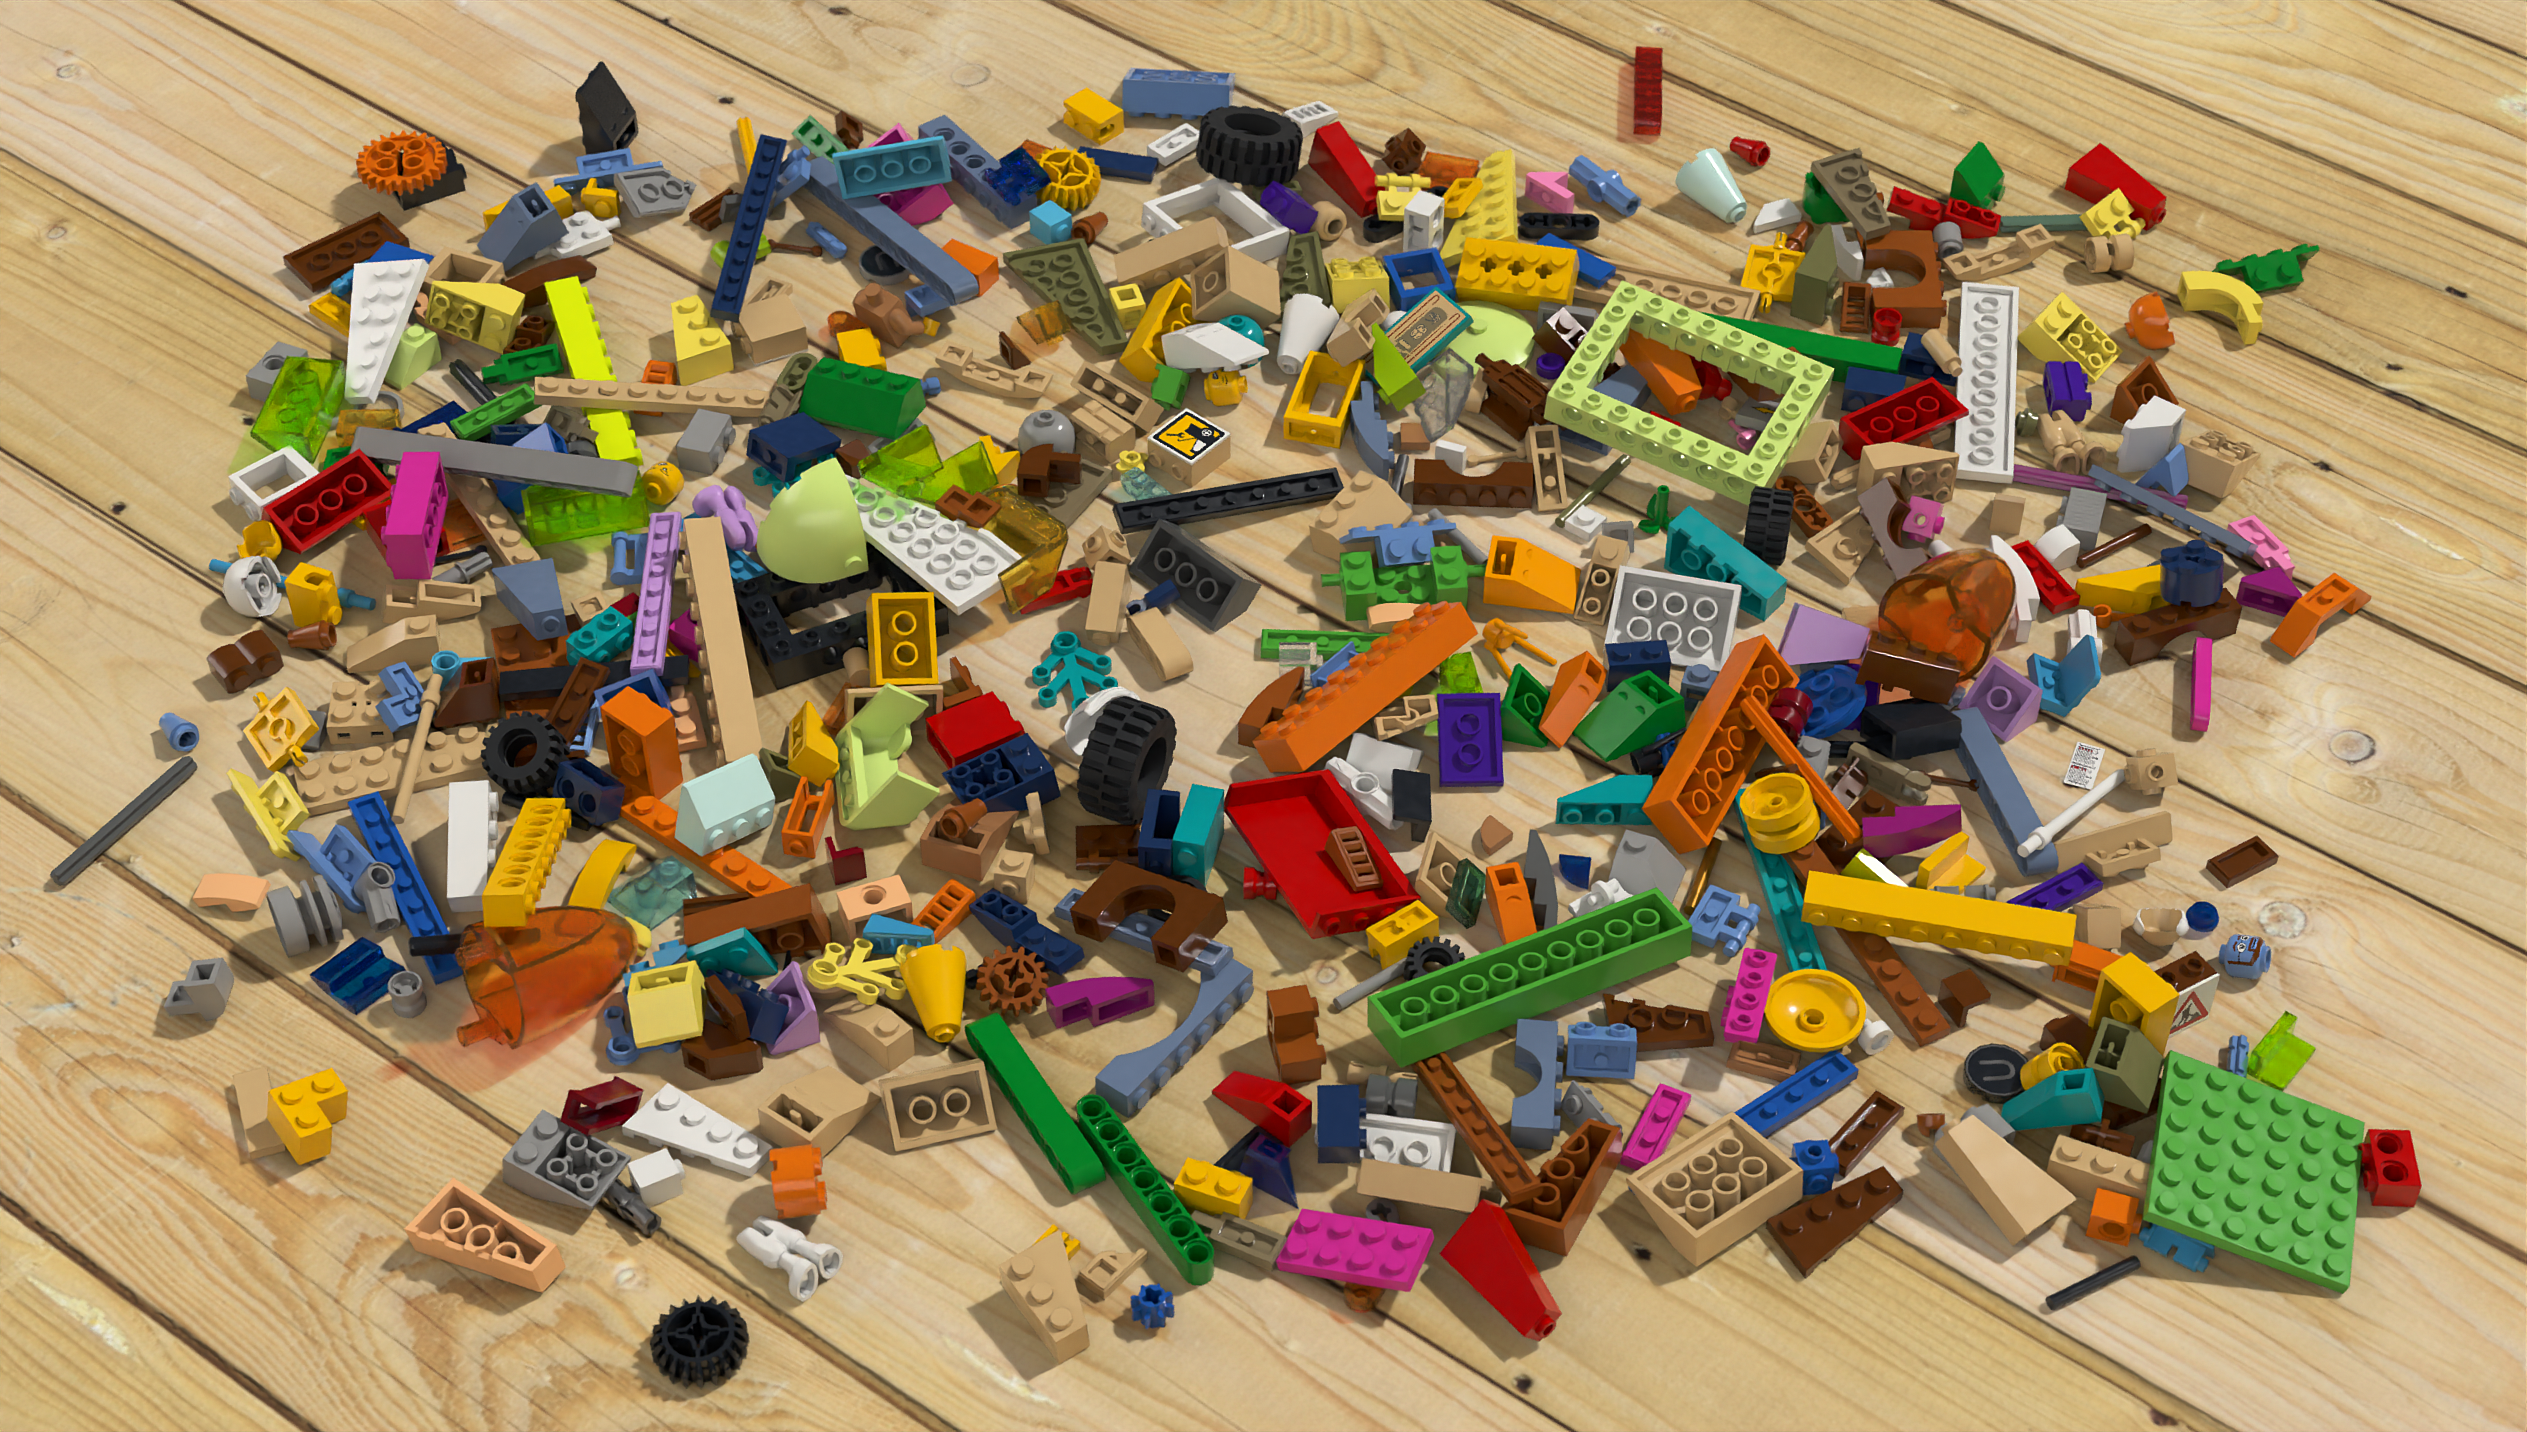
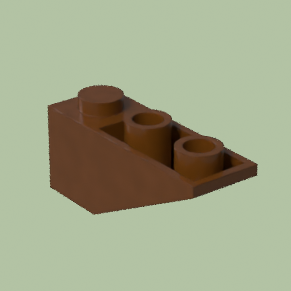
[1532,307,1622,384]

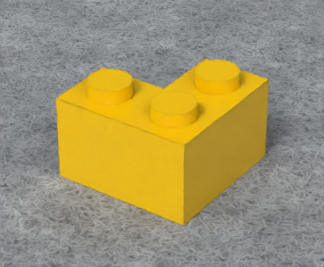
[267,1068,348,1165]

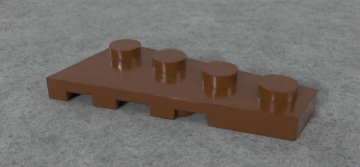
[1766,1166,1904,1279]

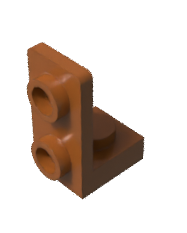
[943,656,983,711]

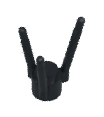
[1630,727,1687,778]

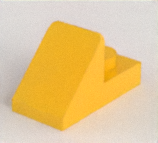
[979,435,1020,497]

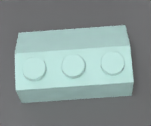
[674,753,775,857]

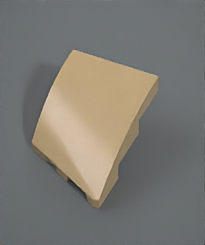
[1370,694,1438,741]

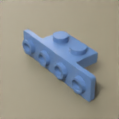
[553,148,663,196]
[1339,519,1457,568]
[286,824,377,914]

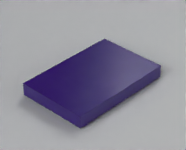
[1436,693,1504,787]

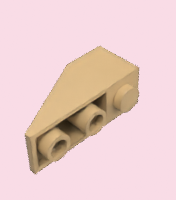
[1574,535,1630,627]

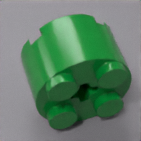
[1802,171,1850,224]

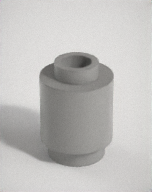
[1932,222,1963,260]

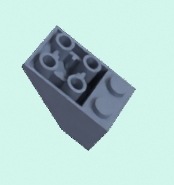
[477,182,569,272]

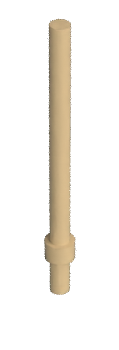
[391,674,443,824]

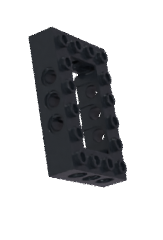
[733,541,949,690]

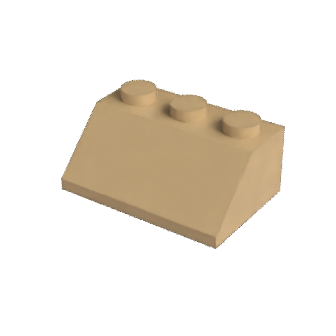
[1309,470,1413,562]
[844,685,943,735]
[878,1058,997,1151]

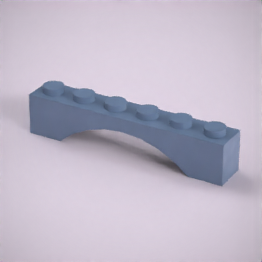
[1095,958,1254,1118]

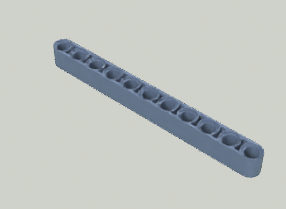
[803,156,979,305]

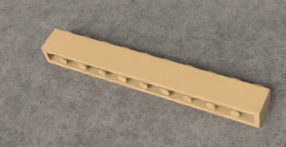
[678,517,762,769]

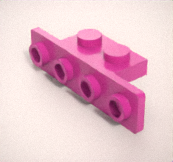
[1720,948,1777,1043]

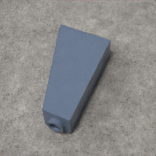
[1558,365,1651,456]
[492,558,568,640]

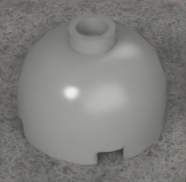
[1018,410,1076,454]

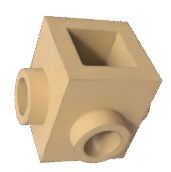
[1081,525,1132,571]
[2124,748,2178,795]

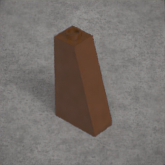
[2039,1014,2162,1131]

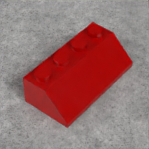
[1838,377,1969,461]
[261,448,392,554]

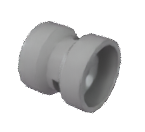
[388,971,427,1018]

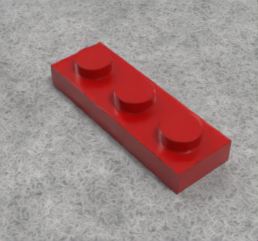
[2011,540,2080,615]

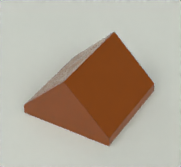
[2110,356,2179,424]

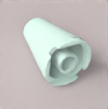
[1675,148,1747,223]

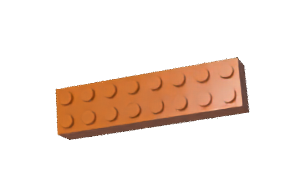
[1252,601,1478,773]
[1642,634,1800,855]

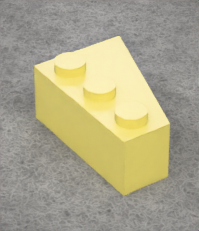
[671,295,734,386]

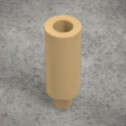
[1921,329,1963,377]

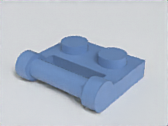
[610,531,648,585]

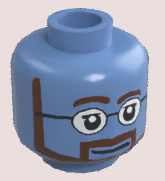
[2219,934,2271,980]

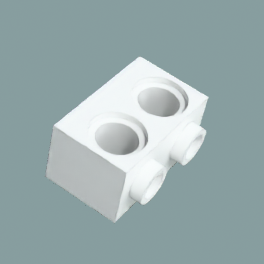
[1403,190,1445,252]

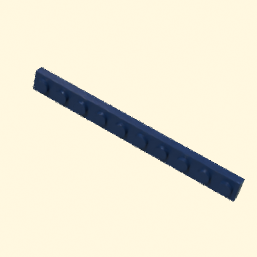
[710,134,787,323]

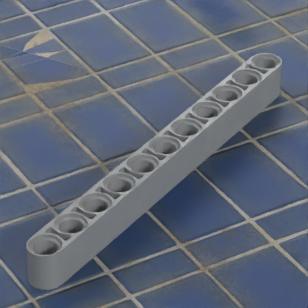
[350,426,638,498]

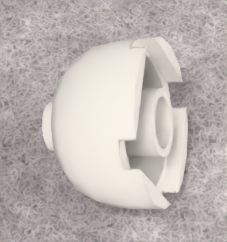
[223,556,282,617]

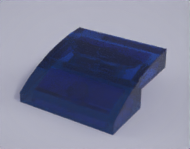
[310,937,406,1015]

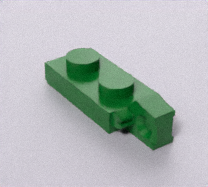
[481,343,564,386]

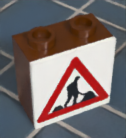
[2154,951,2220,1039]

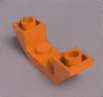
[2270,573,2372,658]

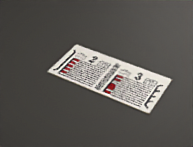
[2063,742,2105,790]

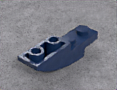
[969,888,1085,976]

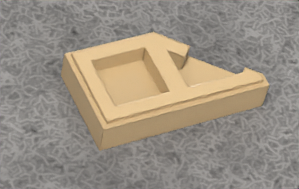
[1077,1248,1148,1300]

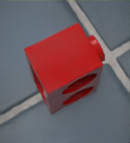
[2358,1129,2422,1207]

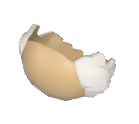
[2133,908,2189,946]

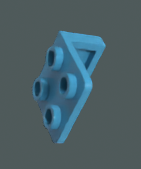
[2026,634,2101,717]

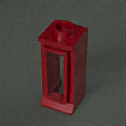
[560,1076,644,1136]

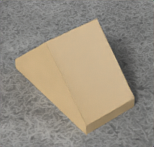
[1989,493,2026,535]

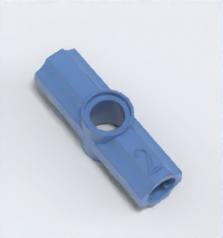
[1569,155,1641,217]

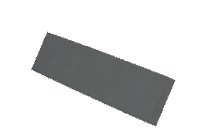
[1524,829,1558,930]

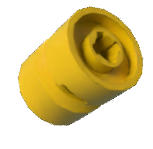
[2020,1043,2085,1091]

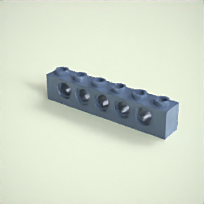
[917,115,1037,230]

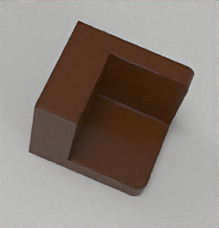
[1937,968,1991,1028]

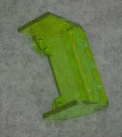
[857,424,999,506]

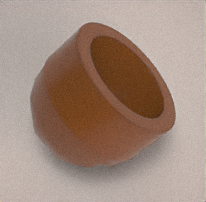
[1917,1113,1945,1138]

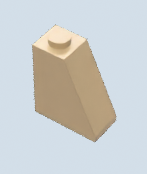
[1085,561,1132,646]

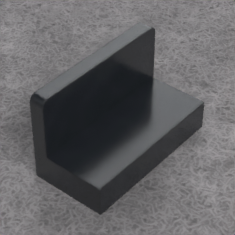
[1391,769,1432,843]

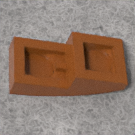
[935,484,1001,528]

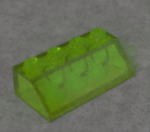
[250,356,346,464]
[521,470,650,547]

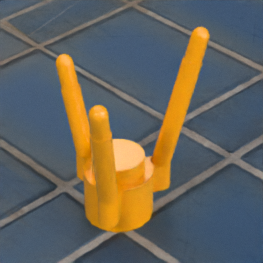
[1482,618,1557,680]

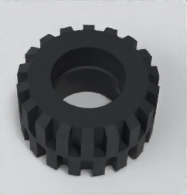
[1743,486,1794,566]
[481,711,570,798]

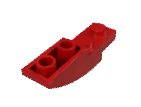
[1886,186,2002,239]

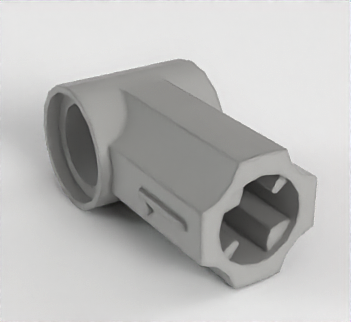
[354,862,401,933]

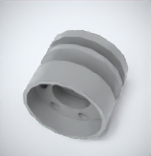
[266,874,344,958]

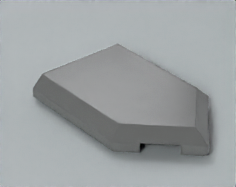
[614,167,697,218]

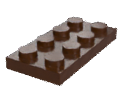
[283,212,410,292]
[1815,789,1901,876]

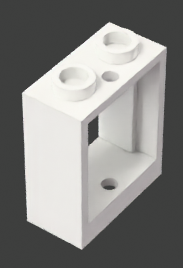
[228,445,319,521]

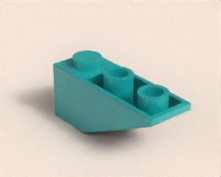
[1555,775,1653,825]
[2001,1068,2105,1131]

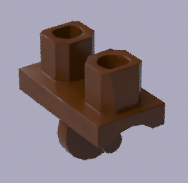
[2069,1118,2136,1157]

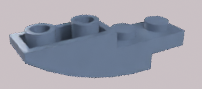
[1350,381,1394,481]

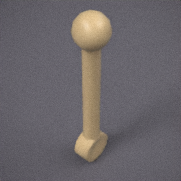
[1467,447,1526,467]

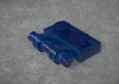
[984,146,1052,206]

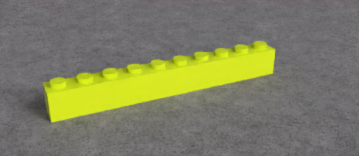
[544,276,644,479]

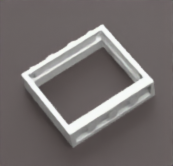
[1141,178,1290,263]

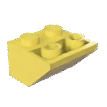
[627,960,708,1049]

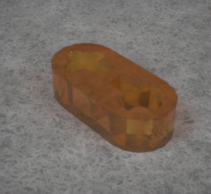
[827,311,871,339]

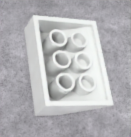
[1603,565,1741,673]

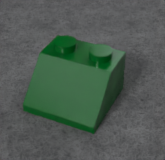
[1950,141,2005,210]

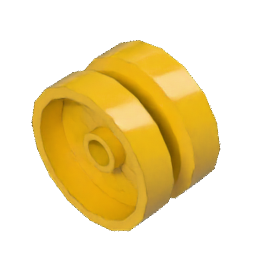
[1739,773,1820,854]

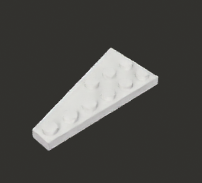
[344,259,429,405]

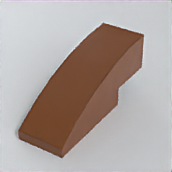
[1238,666,1305,749]

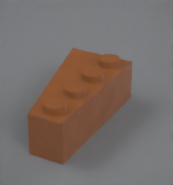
[683,883,832,957]
[1502,1118,1623,1257]

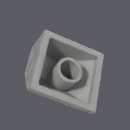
[1608,829,1686,903]

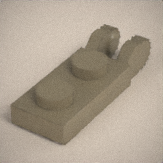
[1845,742,1932,806]

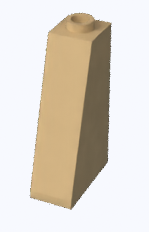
[1935,1114,2077,1246]
[1355,1158,1502,1214]

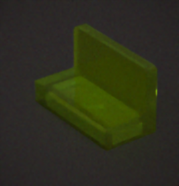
[2247,1011,2315,1092]

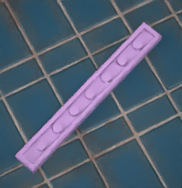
[630,512,682,677]

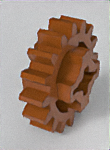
[976,946,1049,1017]

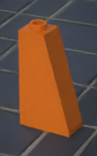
[1619,329,1702,416]

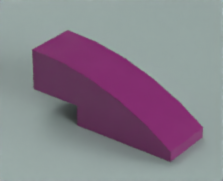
[1862,804,1962,858]
[1045,977,1155,1029]

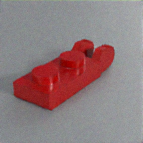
[1010,566,1093,615]

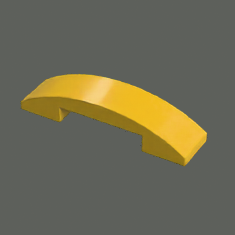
[560,839,637,944]

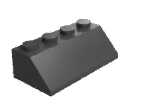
[1129,519,1262,632]

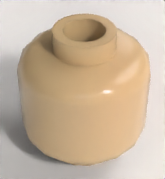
[1309,201,1347,241]

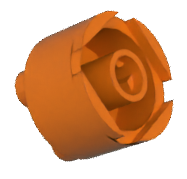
[769,1144,827,1220]

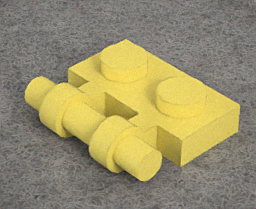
[1375,173,1432,221]
[2079,188,2145,239]

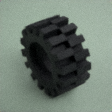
[1403,936,1465,982]

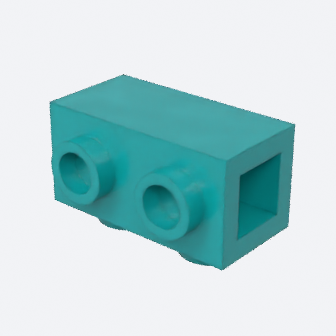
[565,606,634,665]

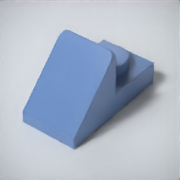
[2135,443,2189,497]

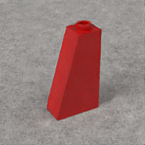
[1307,121,1386,218]
[2065,143,2167,231]
[1439,1199,1562,1341]

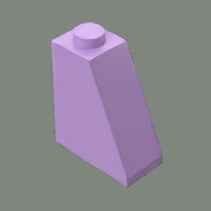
[1777,602,1870,665]

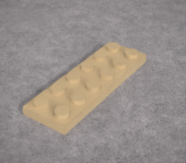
[293,722,488,817]

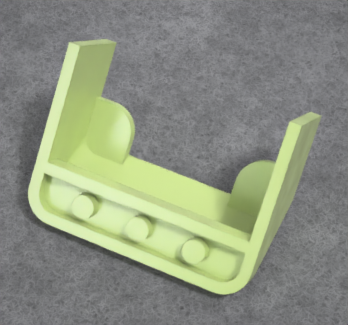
[834,683,940,831]

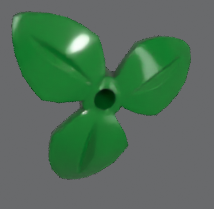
[1637,485,1676,534]

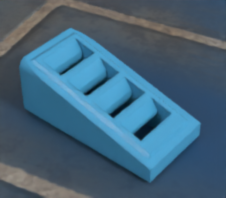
[863,914,935,955]

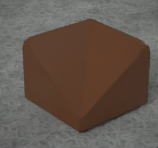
[835,439,877,479]

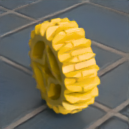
[1027,145,1101,211]

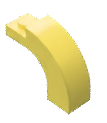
[2177,271,2263,345]

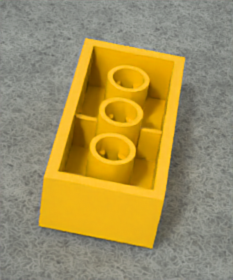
[1455,237,1580,312]

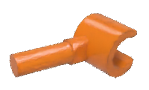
[2094,604,2136,629]

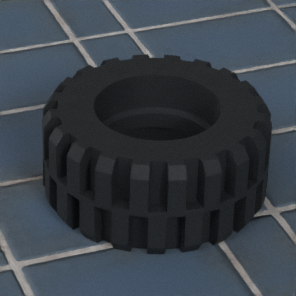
[1196,106,1303,187]
[1077,696,1177,826]

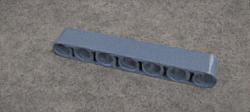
[1952,707,2059,877]

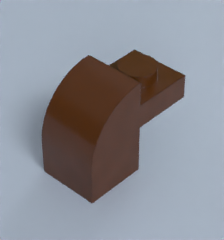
[1017,444,1082,498]

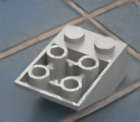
[503,1109,631,1210]

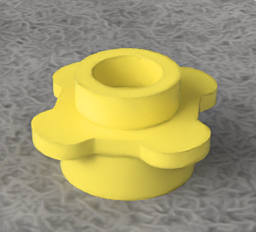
[1116,451,1148,478]

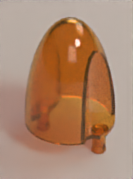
[1878,548,2017,684]
[455,905,638,1050]

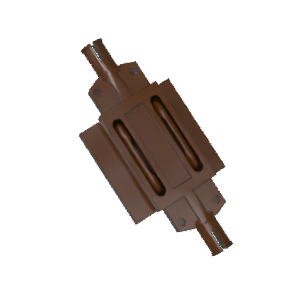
[1475,353,1568,442]

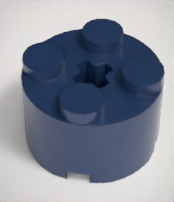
[2160,540,2224,607]

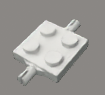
[533,210,621,260]

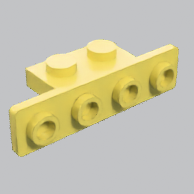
[226,768,310,862]

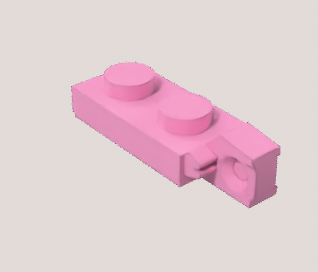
[2227,515,2295,580]

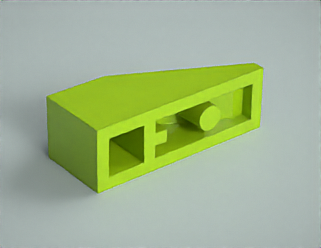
[1372,323,1426,412]

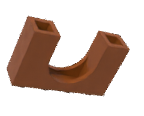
[1862,230,1947,328]

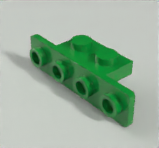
[2211,244,2320,293]

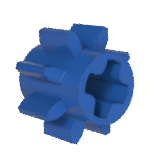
[1131,1283,1175,1330]

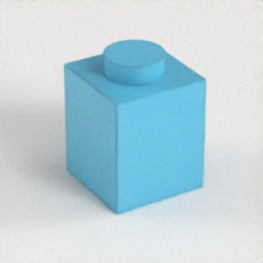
[1029,200,1072,245]

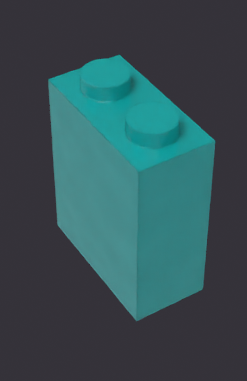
[1172,784,1224,887]

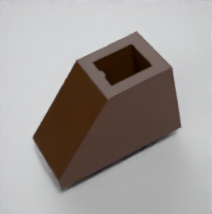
[681,1019,764,1081]

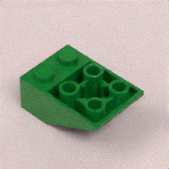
[1572,670,1686,762]

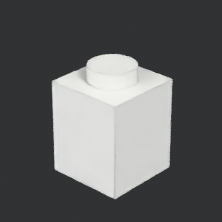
[627,1148,686,1208]

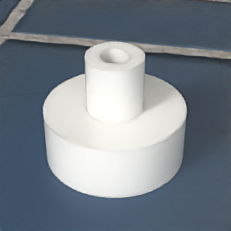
[1858,1019,1894,1055]

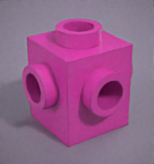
[1901,495,1945,543]

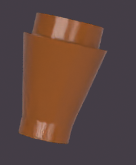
[1071,212,1108,245]
[287,620,337,650]
[940,798,987,839]

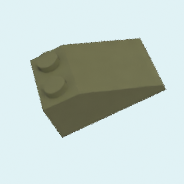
[1790,224,1840,326]

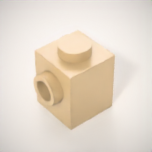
[994,849,1035,904]

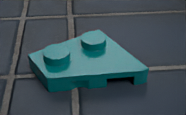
[686,927,778,977]

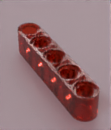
[1633,46,1662,136]

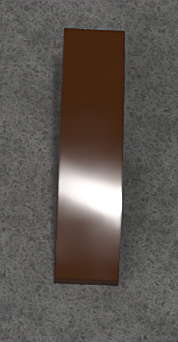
[501,255,597,308]

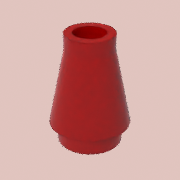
[1730,136,1771,167]

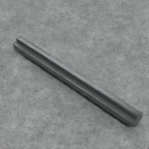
[50,756,198,886]

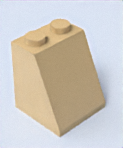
[1190,245,1281,330]

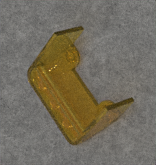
[949,488,1069,614]

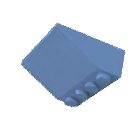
[1122,68,1236,119]

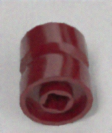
[1766,687,1813,744]

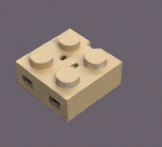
[326,680,395,745]

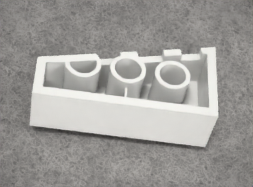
[447,780,499,913]

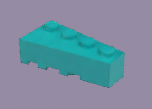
[1664,506,1787,621]

